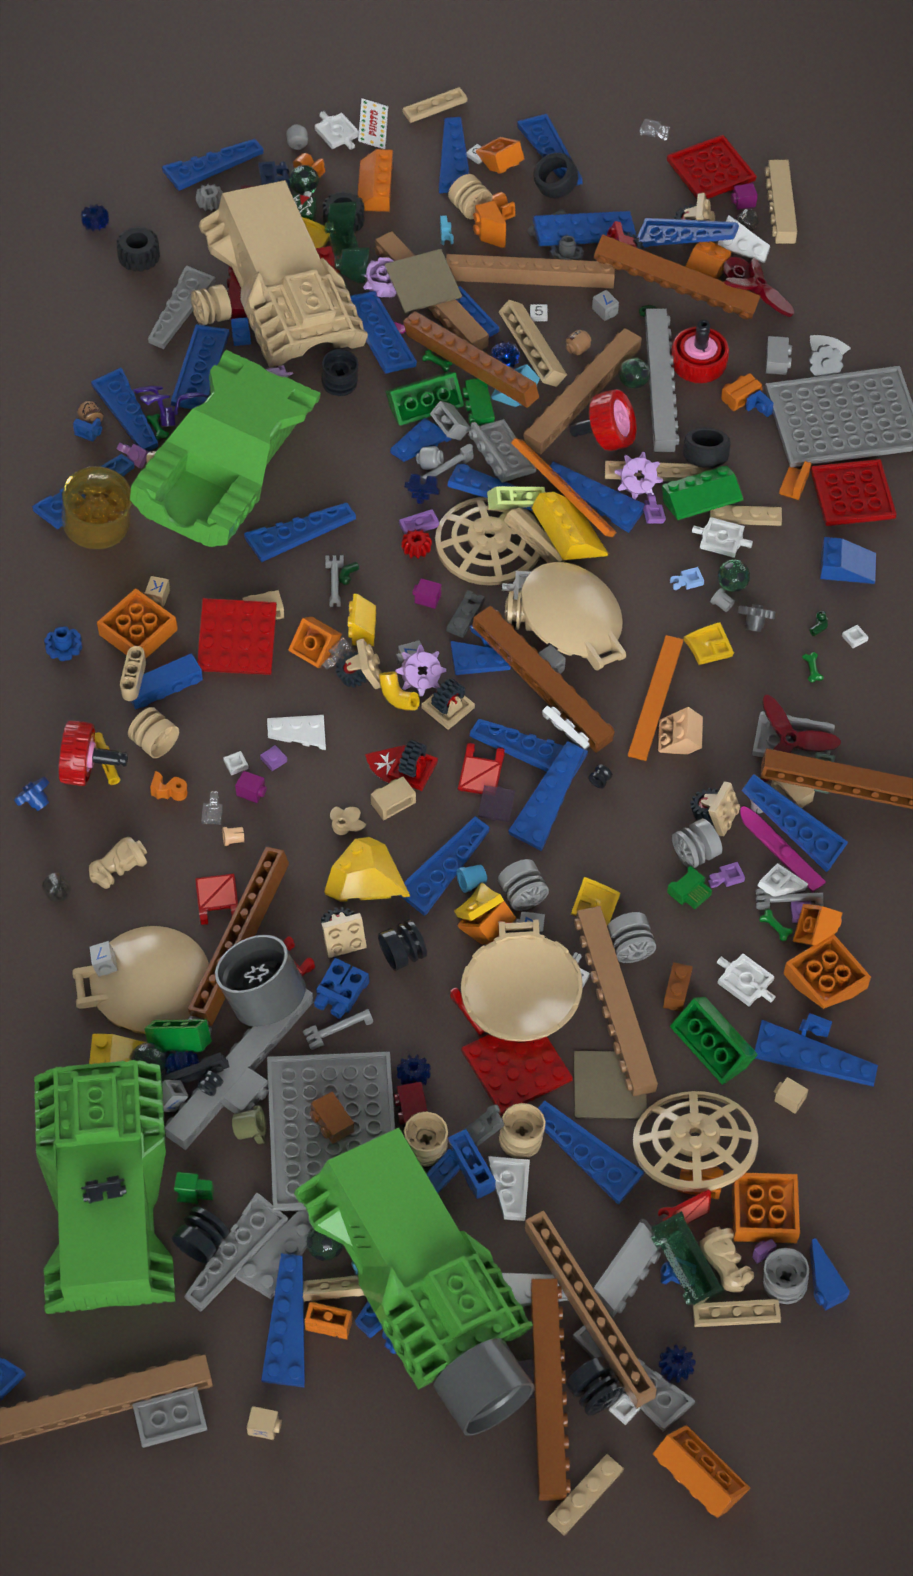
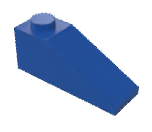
[448,1129,496,1199]
[810,1238,850,1311]

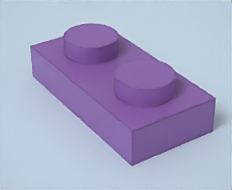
[399,509,439,534]

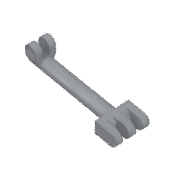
[421,444,474,489]
[325,555,344,607]
[756,889,823,910]
[303,1009,373,1050]

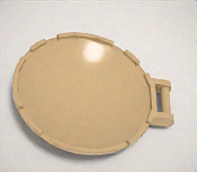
[520,562,626,670]
[461,919,583,1041]
[72,926,209,1034]

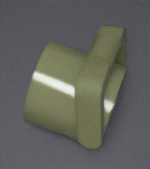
[232,1106,266,1144]

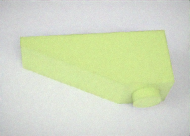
[487,486,545,509]

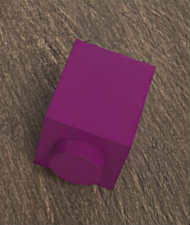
[731,183,758,210]
[412,578,442,609]
[235,770,267,803]

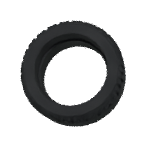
[533,153,579,198]
[683,427,731,468]

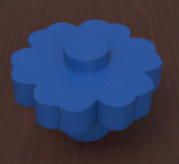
[44,626,82,661]
[13,776,50,811]

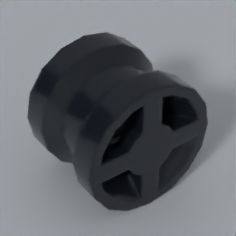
[588,764,613,789]
[197,1070,223,1096]

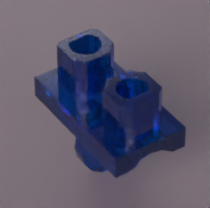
[404,474,440,504]

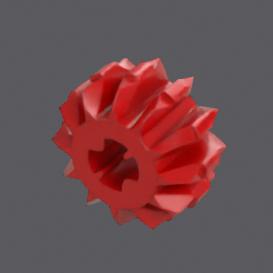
[401,528,432,559]

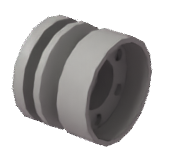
[672,818,722,868]
[498,859,549,911]
[607,912,656,963]
[763,1248,809,1304]

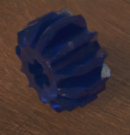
[81,204,109,231]
[490,341,520,368]
[165,1051,200,1074]
[397,1054,431,1085]
[658,1344,696,1383]

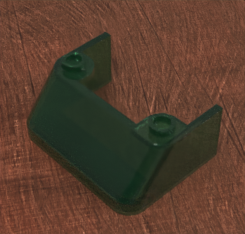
[325,202,369,283]
[651,1211,724,1307]

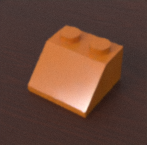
[476,137,524,173]
[473,201,506,248]
[685,241,731,279]
[288,617,342,668]
[457,901,517,945]
[793,904,842,946]

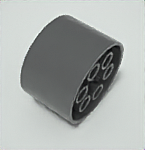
[215,935,306,1027]
[434,1338,534,1436]

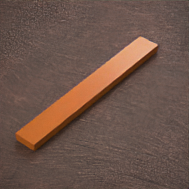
[511,438,616,537]
[628,635,684,761]

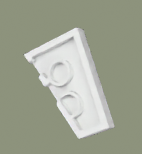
[718,215,770,263]
[542,705,590,750]
[267,715,326,750]
[488,1156,530,1221]

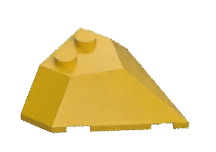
[324,837,410,902]

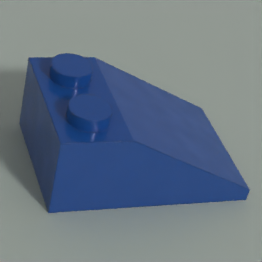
[820,537,876,584]

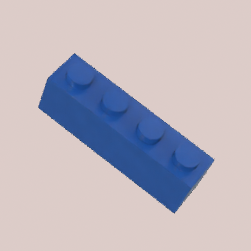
[129,653,203,710]

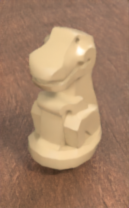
[89,837,147,889]
[700,1227,754,1293]

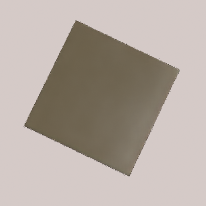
[384,249,462,313]
[574,1051,647,1119]

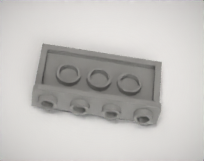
[469,419,537,482]
[752,712,835,758]

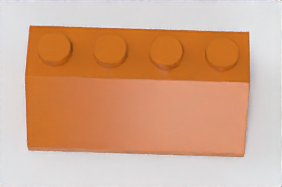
[358,149,393,212]
[653,1425,750,1518]

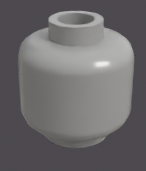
[286,124,308,150]
[416,446,444,470]

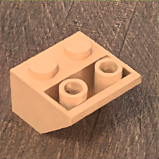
[658,707,703,755]

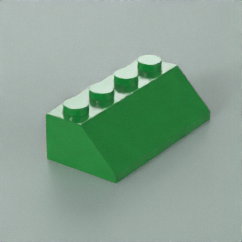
[385,372,464,426]
[662,466,743,520]
[670,997,758,1085]

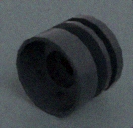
[322,349,359,396]
[378,919,427,971]
[171,1207,229,1263]
[566,1357,625,1416]

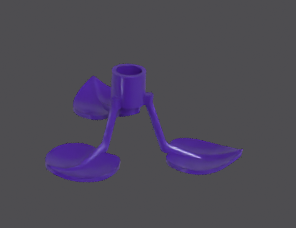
[133,386,209,426]

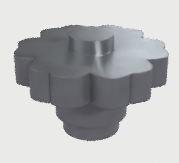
[738,604,776,632]

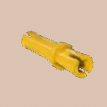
[95,732,120,785]

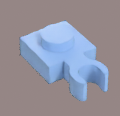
[670,567,704,590]

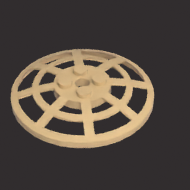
[435,497,540,586]
[633,1091,758,1192]

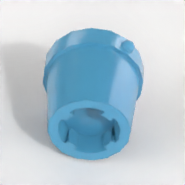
[456,865,487,893]

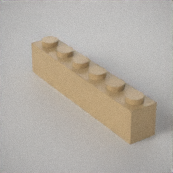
[765,160,797,244]
[499,300,567,387]

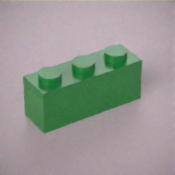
[462,379,495,426]
[144,1019,212,1053]

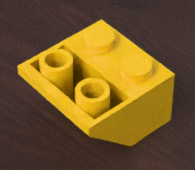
[348,594,376,646]

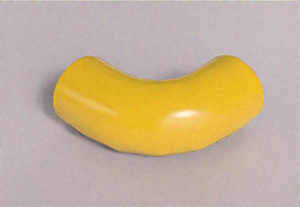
[379,672,420,711]

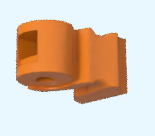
[293,153,326,180]
[492,192,516,220]
[150,771,188,801]

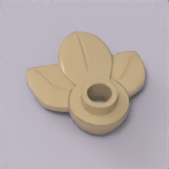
[330,806,366,835]

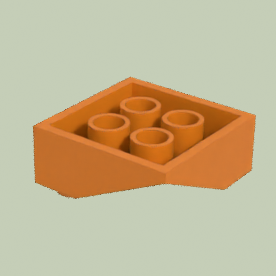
[97,588,178,659]
[783,934,871,1009]
[732,1173,800,1243]

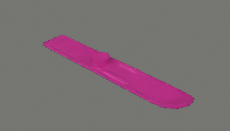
[740,806,826,893]

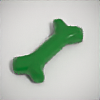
[422,350,452,372]
[146,414,169,440]
[802,652,824,683]
[759,909,793,941]

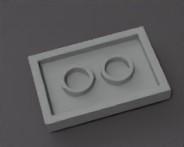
[132,1386,207,1448]

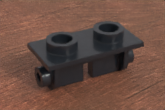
[81,1175,127,1204]

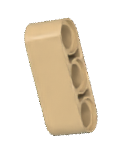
[120,646,146,701]

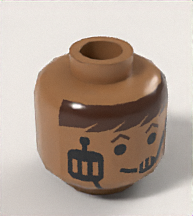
[566,330,591,355]
[77,401,103,424]

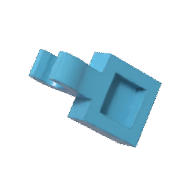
[440,216,454,245]

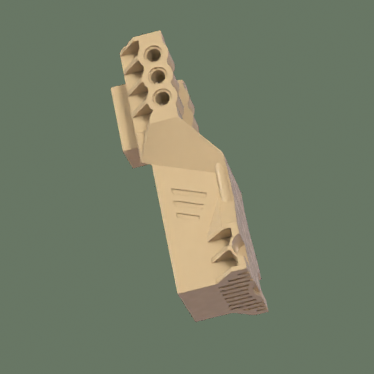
[199,181,368,368]

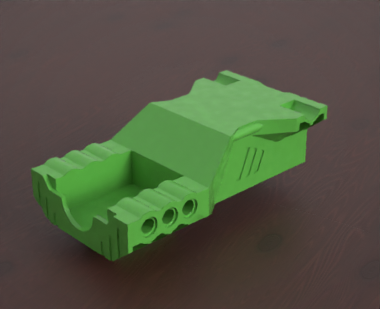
[130,350,321,547]
[34,1060,176,1314]
[294,1128,533,1389]

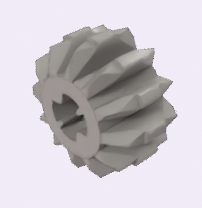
[196,184,223,211]

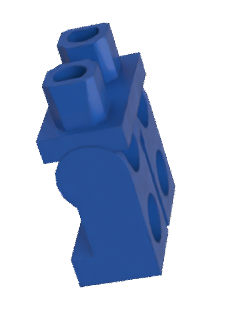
[314,958,369,1019]

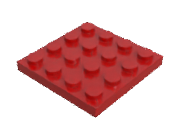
[667,135,757,199]
[811,459,897,526]
[197,598,277,675]
[461,1034,573,1116]

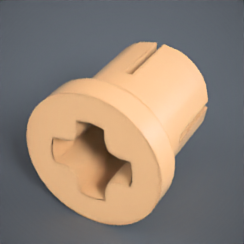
[222,827,244,846]

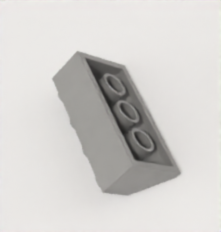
[594,1222,661,1318]

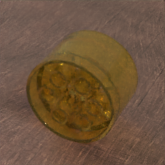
[62,466,132,549]

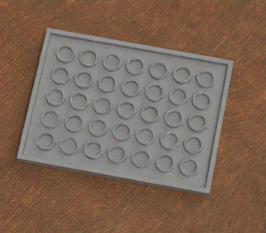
[765,366,913,468]
[267,1052,395,1211]

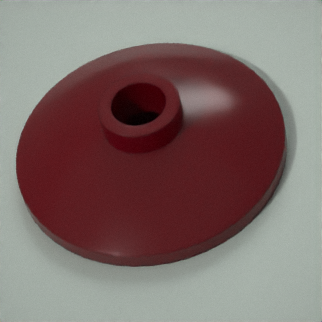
[723,257,750,279]

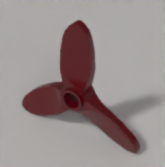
[724,258,794,317]
[761,695,841,782]

